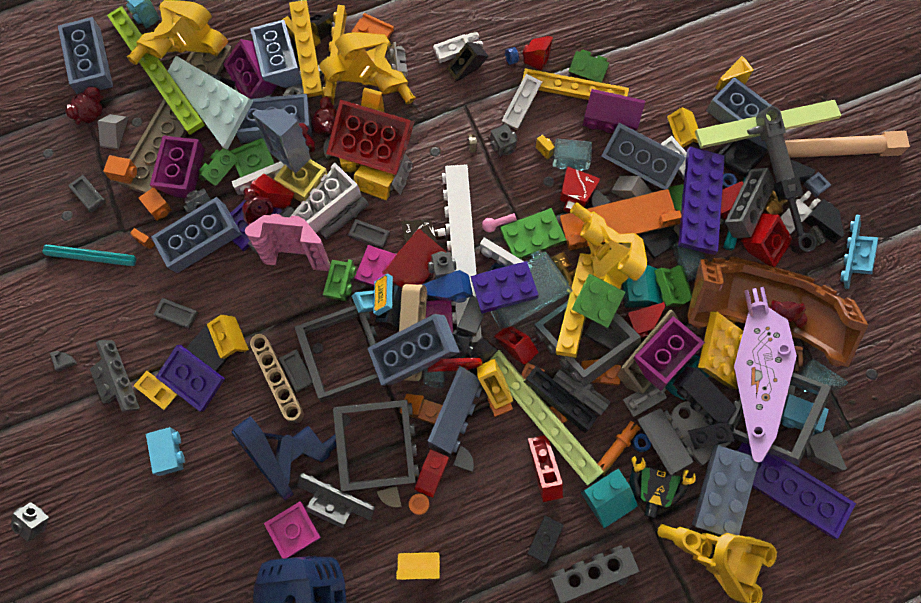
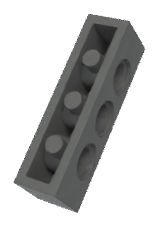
[725,168,775,238]
[549,545,640,603]

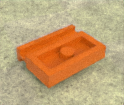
[352,13,394,39]

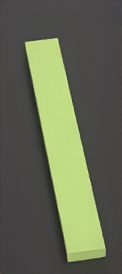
[695,100,841,149]
[489,350,604,486]

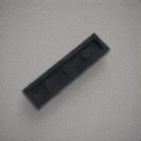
[523,366,597,433]

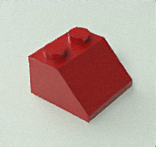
[742,213,792,267]

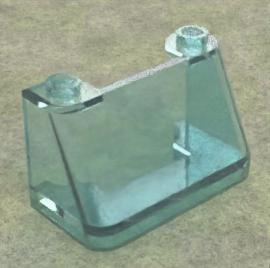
[491,249,573,328]

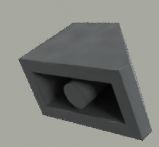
[804,430,847,473]

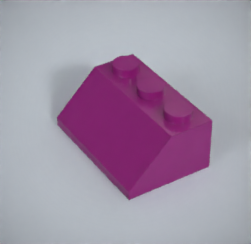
[224,39,277,99]
[582,89,645,133]
[150,136,205,198]
[634,316,705,391]

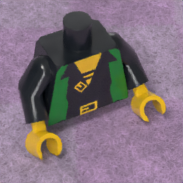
[629,457,696,519]

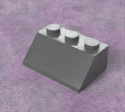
[638,408,695,475]

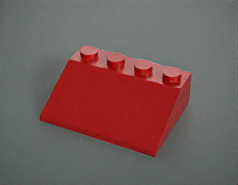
[326,100,415,175]

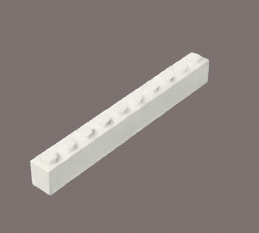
[442,165,482,348]

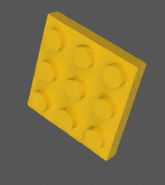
[698,312,743,389]

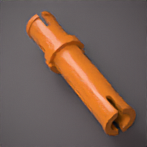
[598,421,640,476]

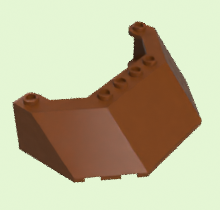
[688,256,868,367]

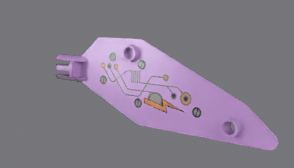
[734,287,797,463]

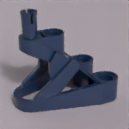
[231,416,337,501]

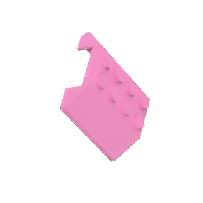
[245,214,331,271]

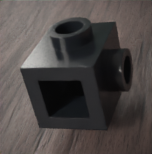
[449,330,474,359]

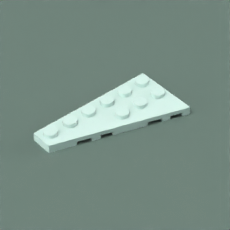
[168,56,253,150]

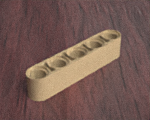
[399,284,427,381]
[250,334,304,424]

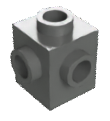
[490,124,518,156]
[184,188,211,214]
[428,251,457,280]
[10,503,49,542]

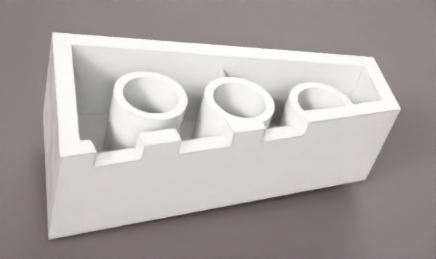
[289,162,361,233]

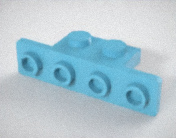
[841,215,878,289]

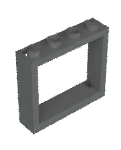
[534,301,641,387]
[295,305,380,403]
[728,373,831,466]
[333,399,419,491]

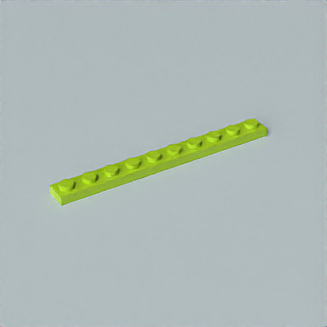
[107,6,205,135]

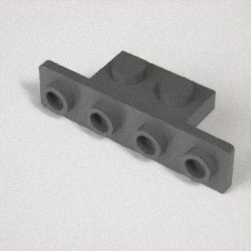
[90,340,140,412]
[298,473,375,528]

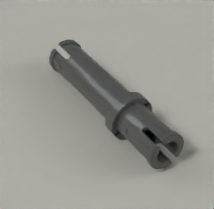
[319,196,369,240]

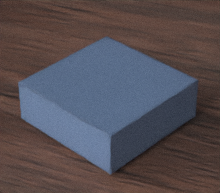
[803,172,831,197]

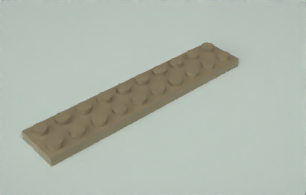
[117,45,233,194]

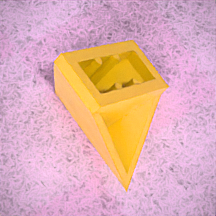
[715,56,753,90]

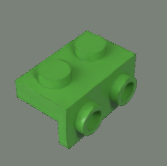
[569,49,610,83]
[198,148,238,186]
[323,260,357,301]
[655,265,692,307]

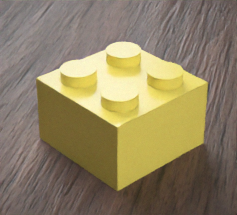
[274,159,328,203]

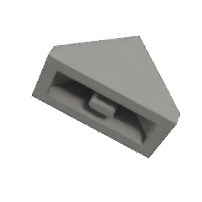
[98,114,128,150]
[611,176,652,199]

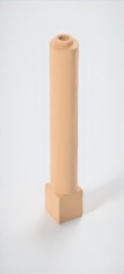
[785,131,910,158]

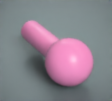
[482,213,517,232]

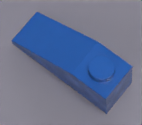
[422,270,473,303]

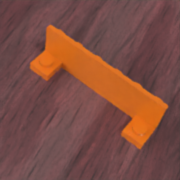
[560,189,682,251]

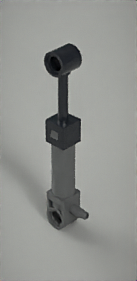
[747,106,817,254]

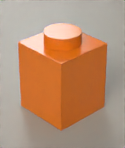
[103,155,137,184]
[139,188,172,221]

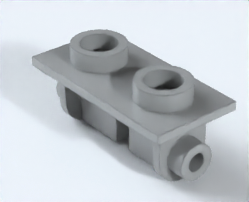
[387,42,408,78]
[390,154,413,195]
[623,384,667,417]

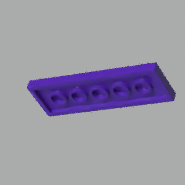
[678,147,725,255]
[736,442,856,539]

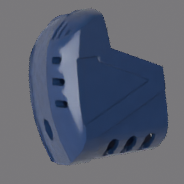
[253,556,346,603]

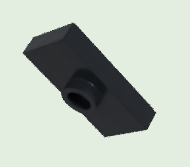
[467,336,498,376]
[527,515,564,564]

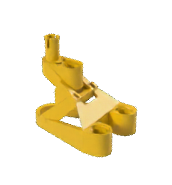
[127,0,228,65]
[319,32,416,105]
[570,202,647,289]
[658,524,777,603]

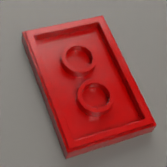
[382,228,446,288]

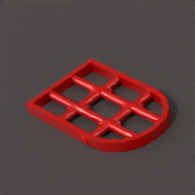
[427,358,483,372]

